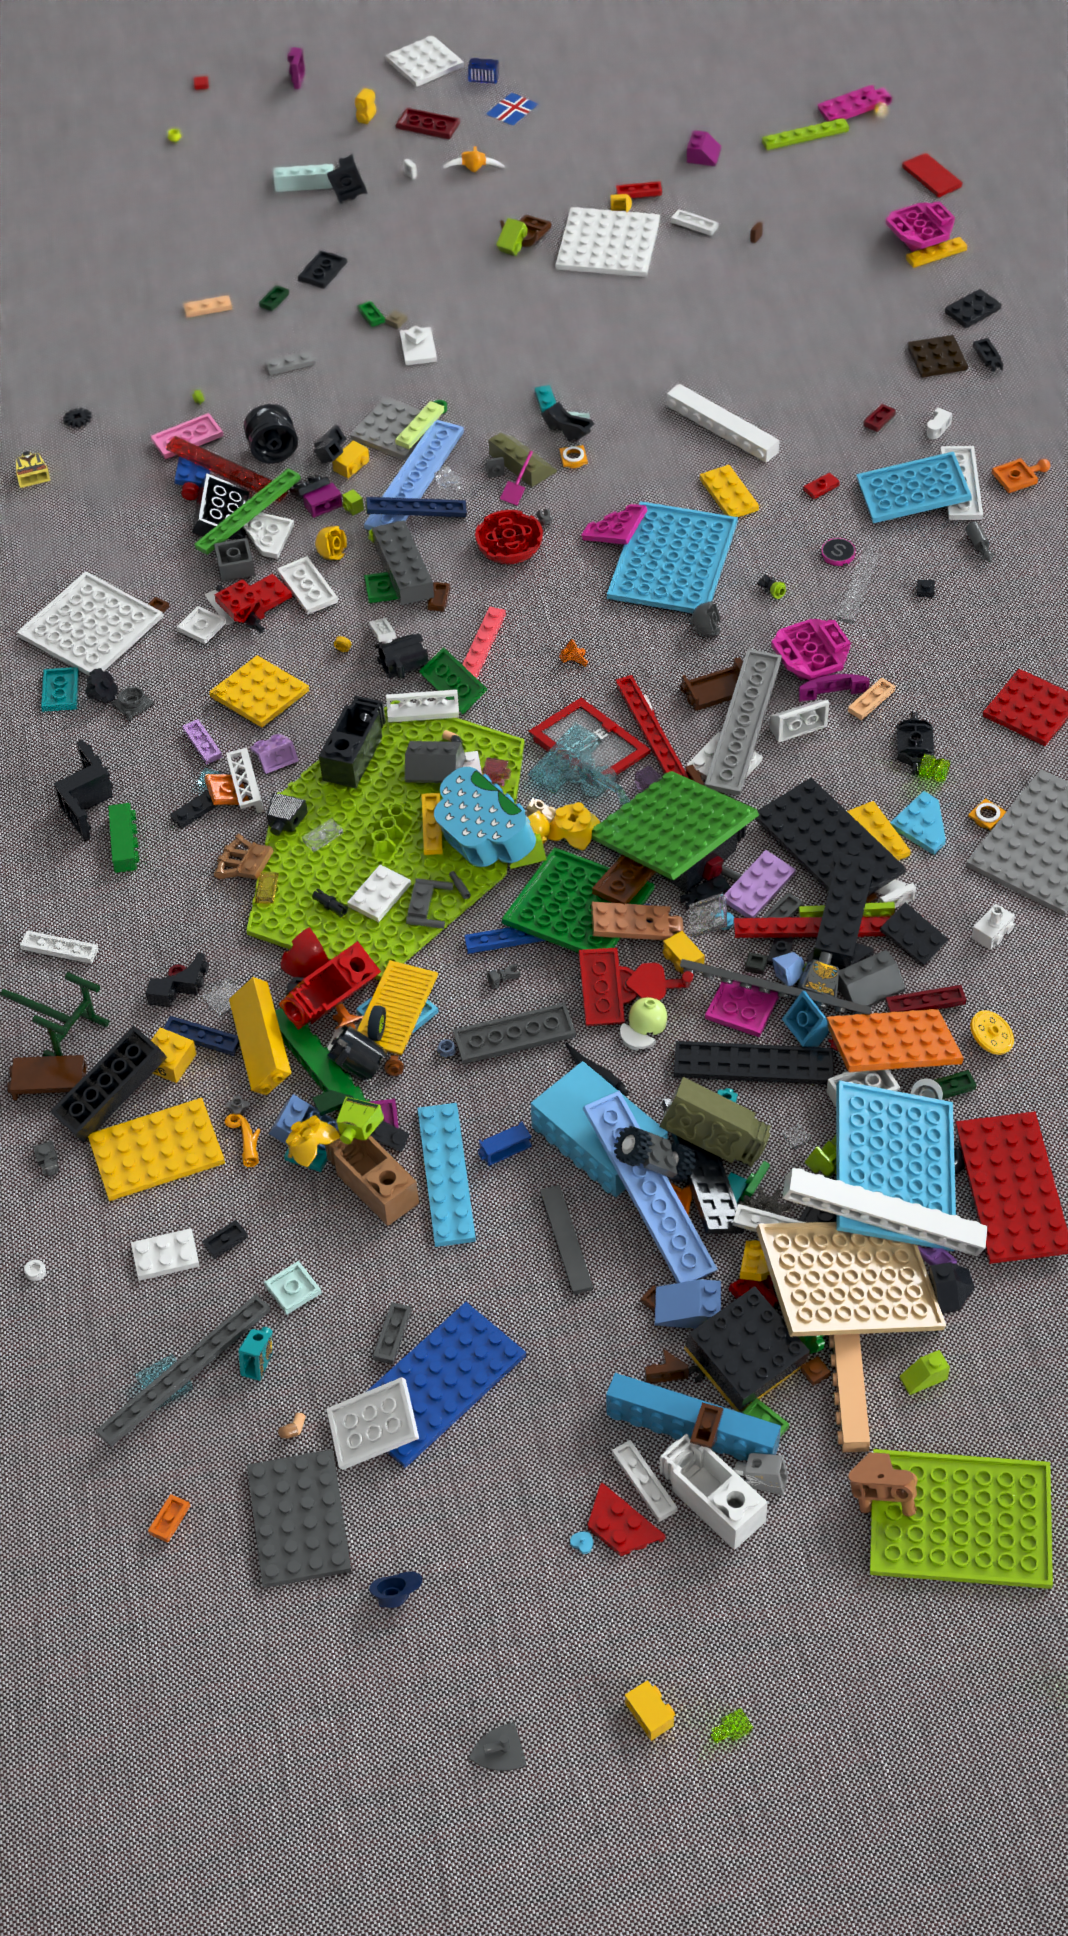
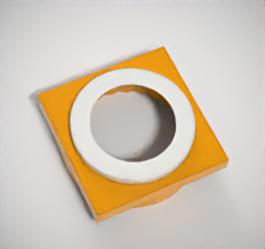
[559,445,588,468]
[968,798,1006,830]

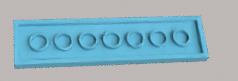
[418,1103,476,1247]

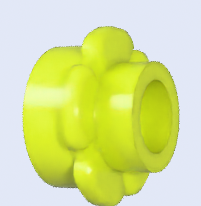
[167,129,182,142]

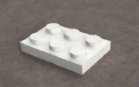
[347,865,411,922]
[131,1228,200,1281]

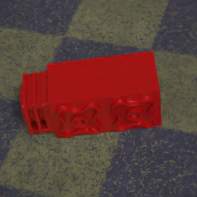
[279,941,381,1030]

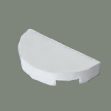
[620,1023,656,1051]

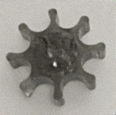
[743,1186,791,1233]

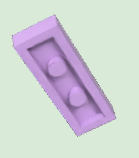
[182,719,222,765]

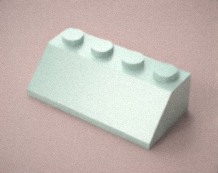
[274,164,334,192]

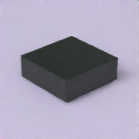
[745,952,768,975]

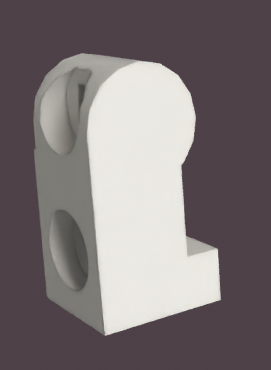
[927,407,952,439]

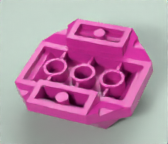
[885,201,955,252]
[771,619,851,681]

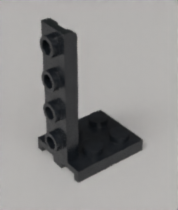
[327,153,368,204]

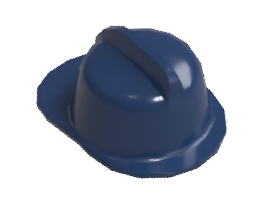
[369,1571,423,1608]

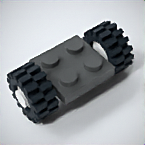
[614,1126,696,1183]

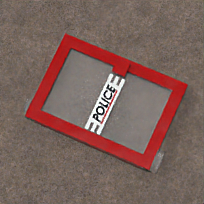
[528,698,651,793]

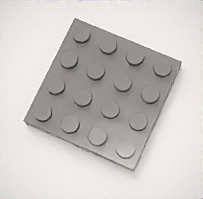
[350,397,440,461]

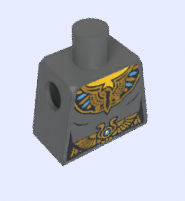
[796,952,839,998]

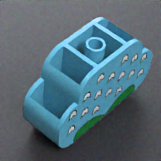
[434,767,536,867]

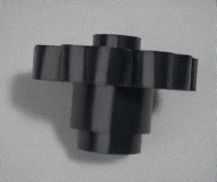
[85,668,118,704]

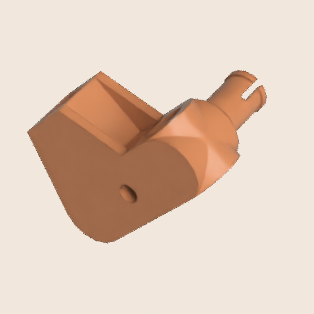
[848,1452,918,1516]

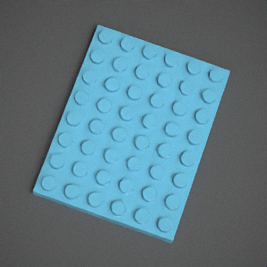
[607,501,738,613]
[836,1080,956,1251]

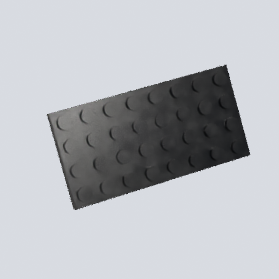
[755,778,906,897]

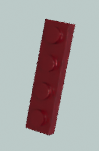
[885,985,967,1013]

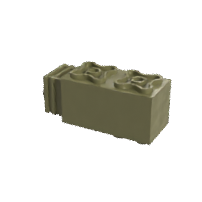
[659,1077,771,1168]

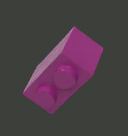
[303,482,343,518]

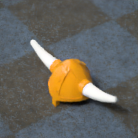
[443,146,505,173]

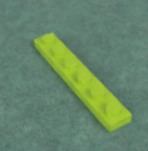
[761,118,849,150]

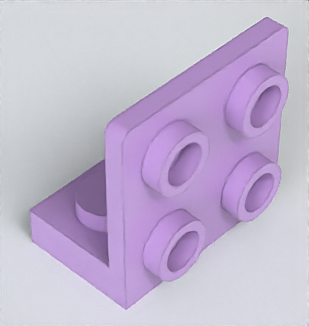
[250,734,299,774]

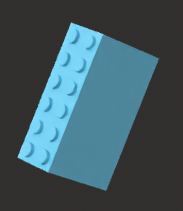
[531,1061,668,1197]

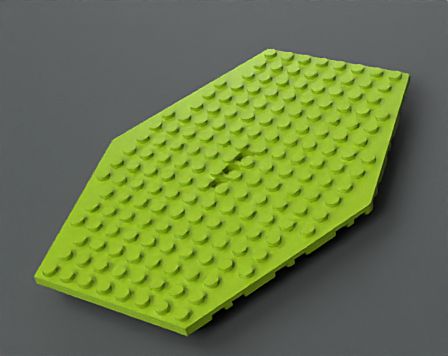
[247,700,525,981]

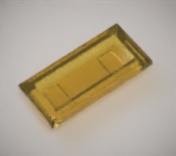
[255,872,279,904]

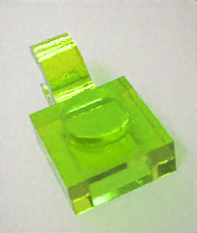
[711,1708,753,1744]

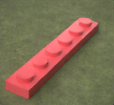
[462,607,506,678]

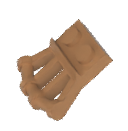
[214,833,274,880]

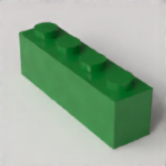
[108,803,140,873]

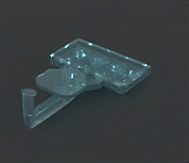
[528,722,630,805]

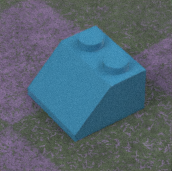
[782,991,829,1047]

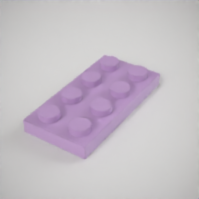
[722,850,796,918]

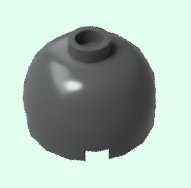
[690,601,721,637]

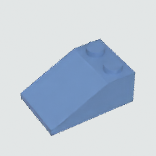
[655,1279,721,1329]

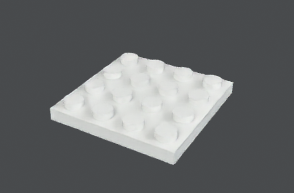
[385,35,464,87]

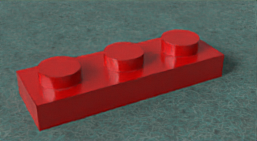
[616,181,662,198]

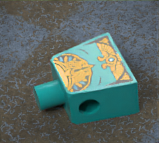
[238,1327,273,1381]

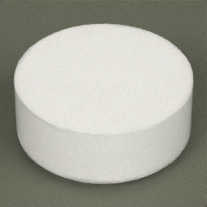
[24,1260,46,1281]

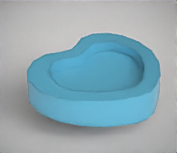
[570,1532,593,1554]

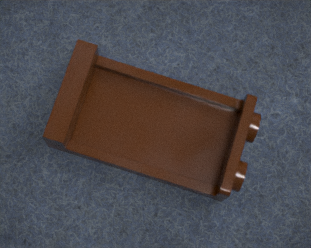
[680,657,743,711]
[7,1055,87,1100]

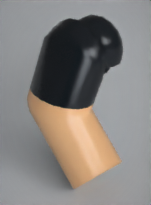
[442,730,463,744]

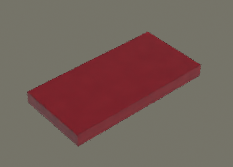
[396,108,461,140]

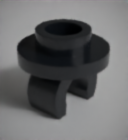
[757,574,775,592]

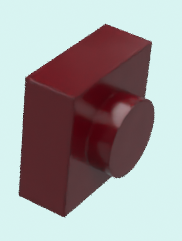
[703,856,724,881]

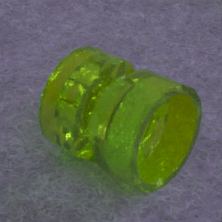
[919,754,950,783]

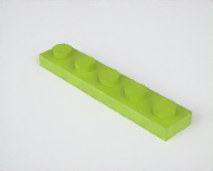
[798,902,895,917]

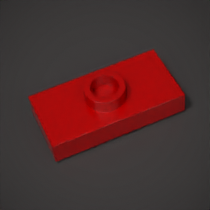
[803,472,840,499]

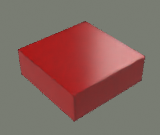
[194,76,209,90]

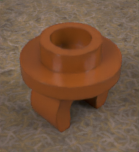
[384,1055,404,1076]

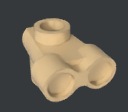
[526,798,556,823]

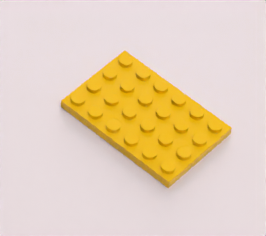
[88,1098,225,1201]

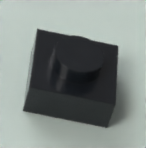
[917,580,935,597]

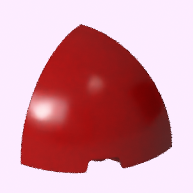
[281,927,329,978]

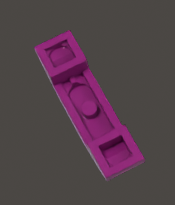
[798,674,870,702]

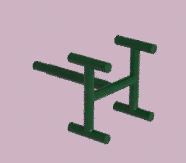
[0,972,110,1056]

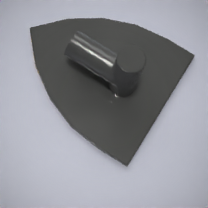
[469,1722,527,1771]

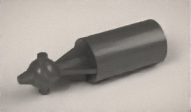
[965,522,995,563]

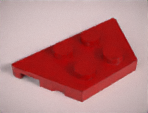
[587,1483,665,1557]

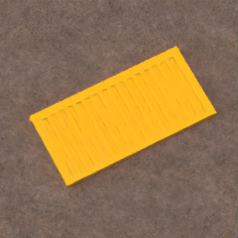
[357,960,438,1056]

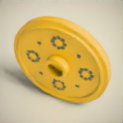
[970,1011,1014,1055]

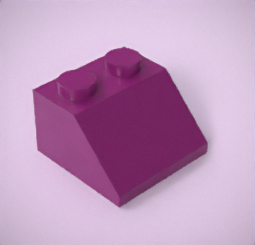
[687,130,722,166]

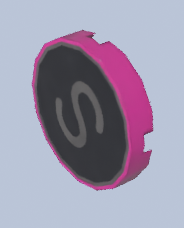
[821,538,856,566]

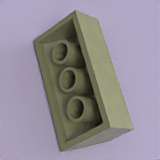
[488,432,557,487]

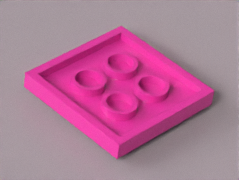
[705,981,779,1038]

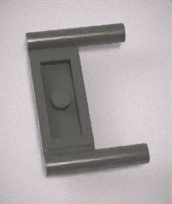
[406,878,454,929]

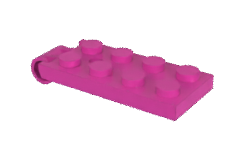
[817,84,892,122]

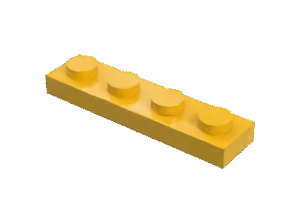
[906,237,968,268]
[422,793,443,855]

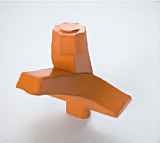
[559,639,588,667]
[333,1003,363,1029]

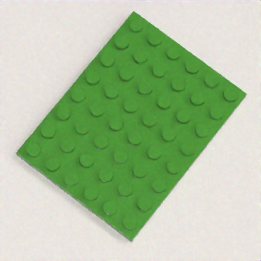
[592,771,759,880]

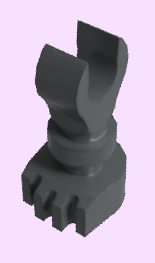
[487,964,521,989]

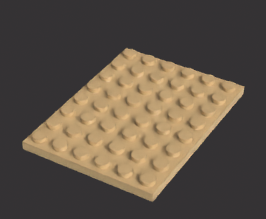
[756,1222,946,1337]

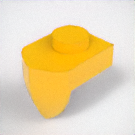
[611,194,632,213]

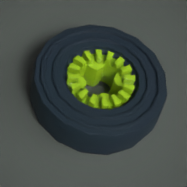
[368,1006,386,1041]

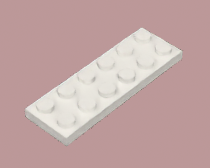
[940,446,983,520]

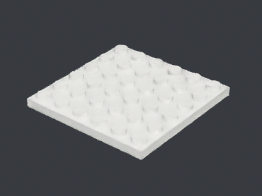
[556,207,660,277]
[17,572,163,676]

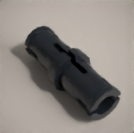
[312,888,348,917]

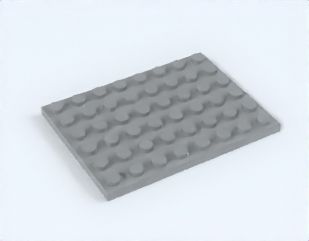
[966,769,1068,916]

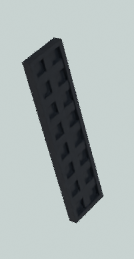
[674,1041,834,1085]
[661,1099,745,1234]

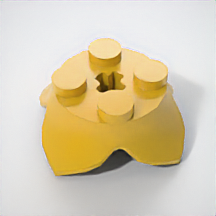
[547,802,600,851]
[286,1115,340,1167]

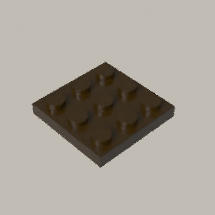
[907,335,968,378]

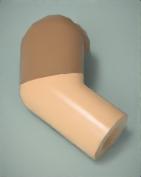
[278,1413,306,1439]

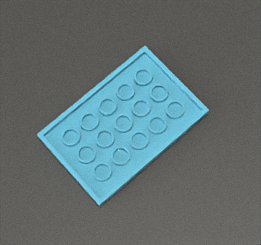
[856,451,972,523]

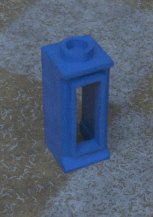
[478,1121,532,1166]

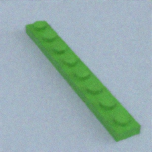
[194,468,301,555]

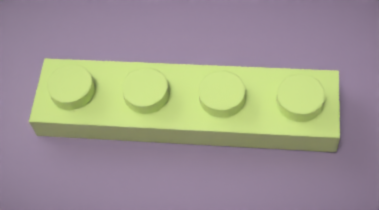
[395,401,444,449]

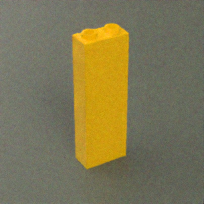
[229,977,291,1096]

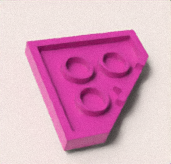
[581,504,647,545]

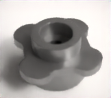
[226,1095,250,1115]

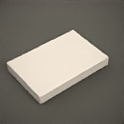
[400,327,437,365]

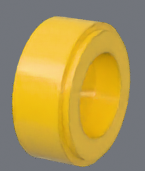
[334,636,352,652]

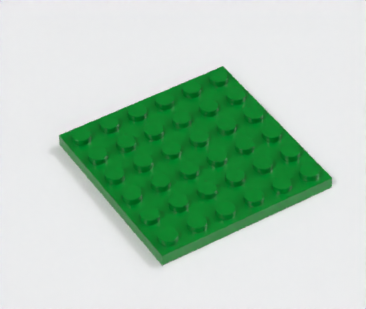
[502,847,654,953]

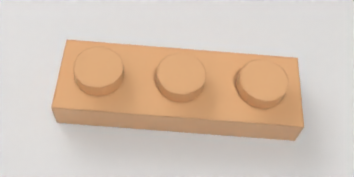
[183,295,232,318]
[848,678,896,721]

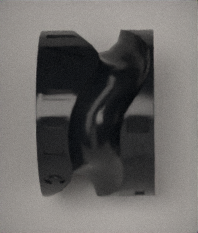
[243,404,298,464]

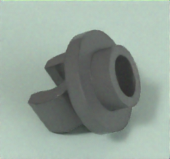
[536,509,554,526]

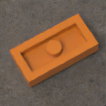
[148,1494,190,1543]

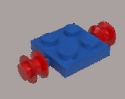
[175,448,212,500]

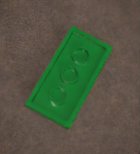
[419,647,488,714]

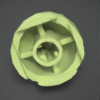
[628,997,667,1035]

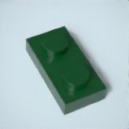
[259,285,290,312]
[934,1070,977,1099]

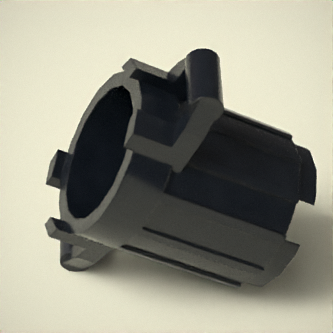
[375,633,429,679]
[327,1025,387,1082]

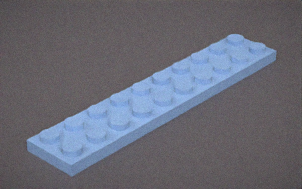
[364,420,464,530]
[583,1091,717,1283]

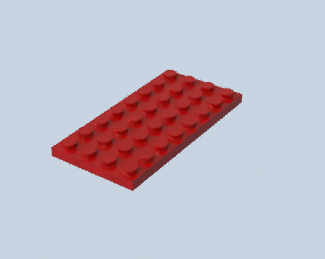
[955,1111,1068,1264]

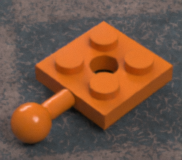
[992,458,1050,493]

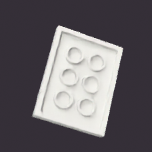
[327,1377,419,1470]

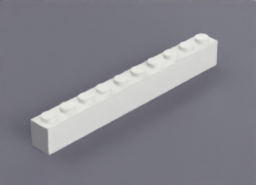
[782,1168,987,1256]

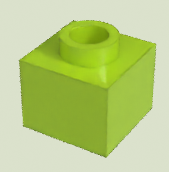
[342,489,364,516]

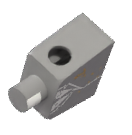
[735,1453,788,1496]

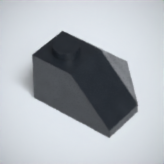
[928,1262,975,1314]

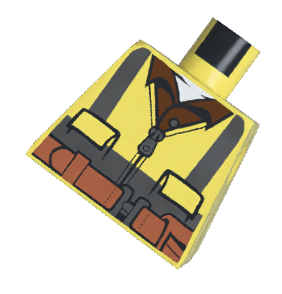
[16,451,50,488]

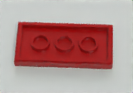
[902,152,963,198]

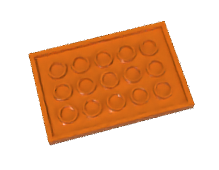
[827,1009,964,1072]

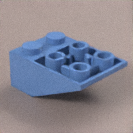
[269,1094,339,1151]

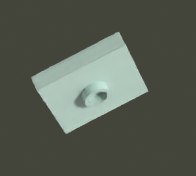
[264,1261,322,1315]

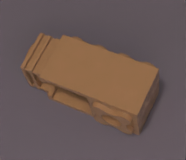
[325,1130,419,1226]

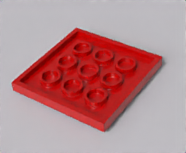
[983,669,1068,746]

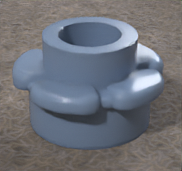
[437,1039,456,1058]

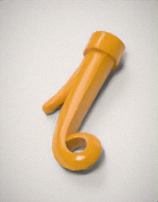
[225,1113,261,1167]

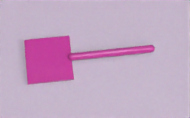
[500,451,533,506]

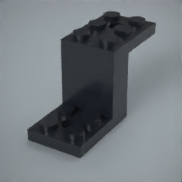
[54,739,113,841]

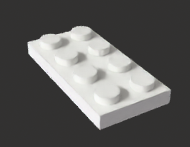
[277,556,338,615]

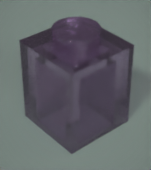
[635,765,663,792]

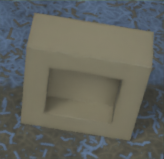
[385,310,407,329]

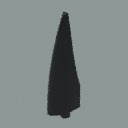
[565,1042,629,1096]

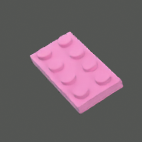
[151,413,223,459]

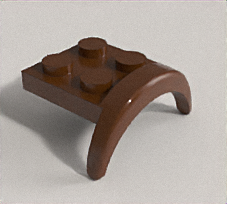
[500,214,552,247]

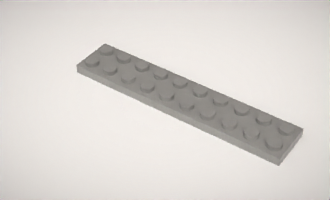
[705,649,782,796]

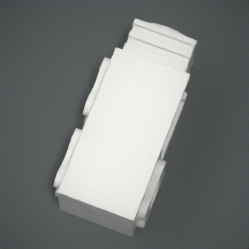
[660,1434,768,1550]

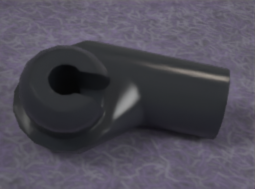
[954,1149,965,1174]

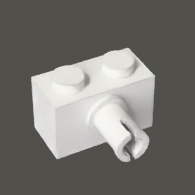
[972,904,1015,950]

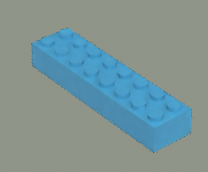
[606,1373,781,1461]

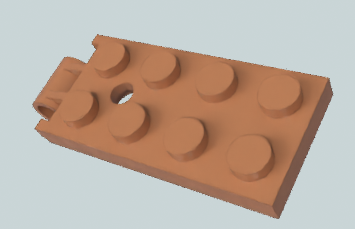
[591,902,684,940]

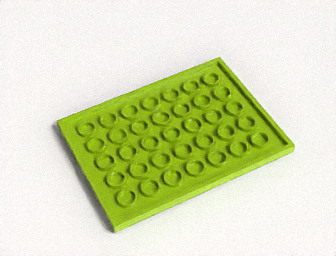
[870,1449,1053,1589]

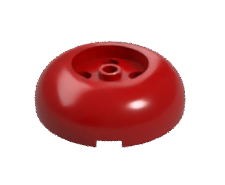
[475,510,543,565]

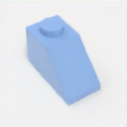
[772,952,804,986]

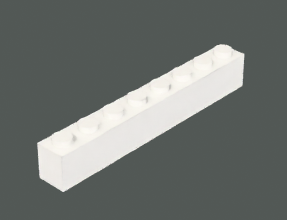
[667,384,779,463]

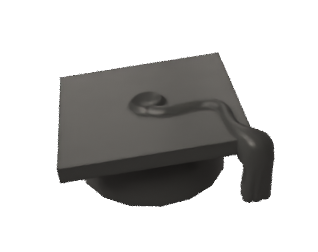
[111,687,154,721]

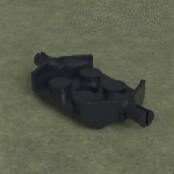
[896,711,934,775]

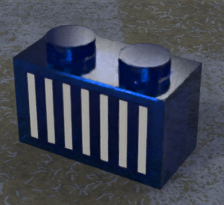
[468,58,499,84]

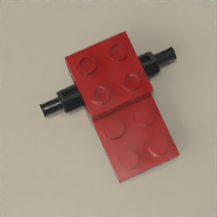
[214,573,292,634]

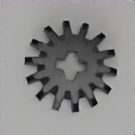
[63,407,92,428]

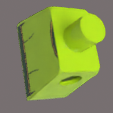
[337,1097,384,1144]

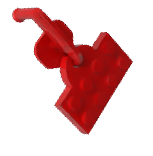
[578,948,693,1026]

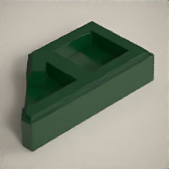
[312,1090,354,1116]

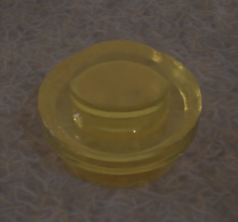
[874,102,889,117]

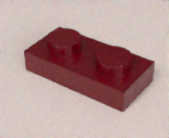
[863,403,896,432]

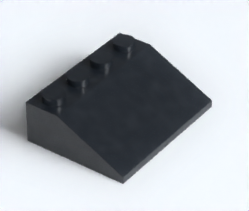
[191,473,253,539]

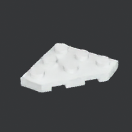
[243,512,294,559]

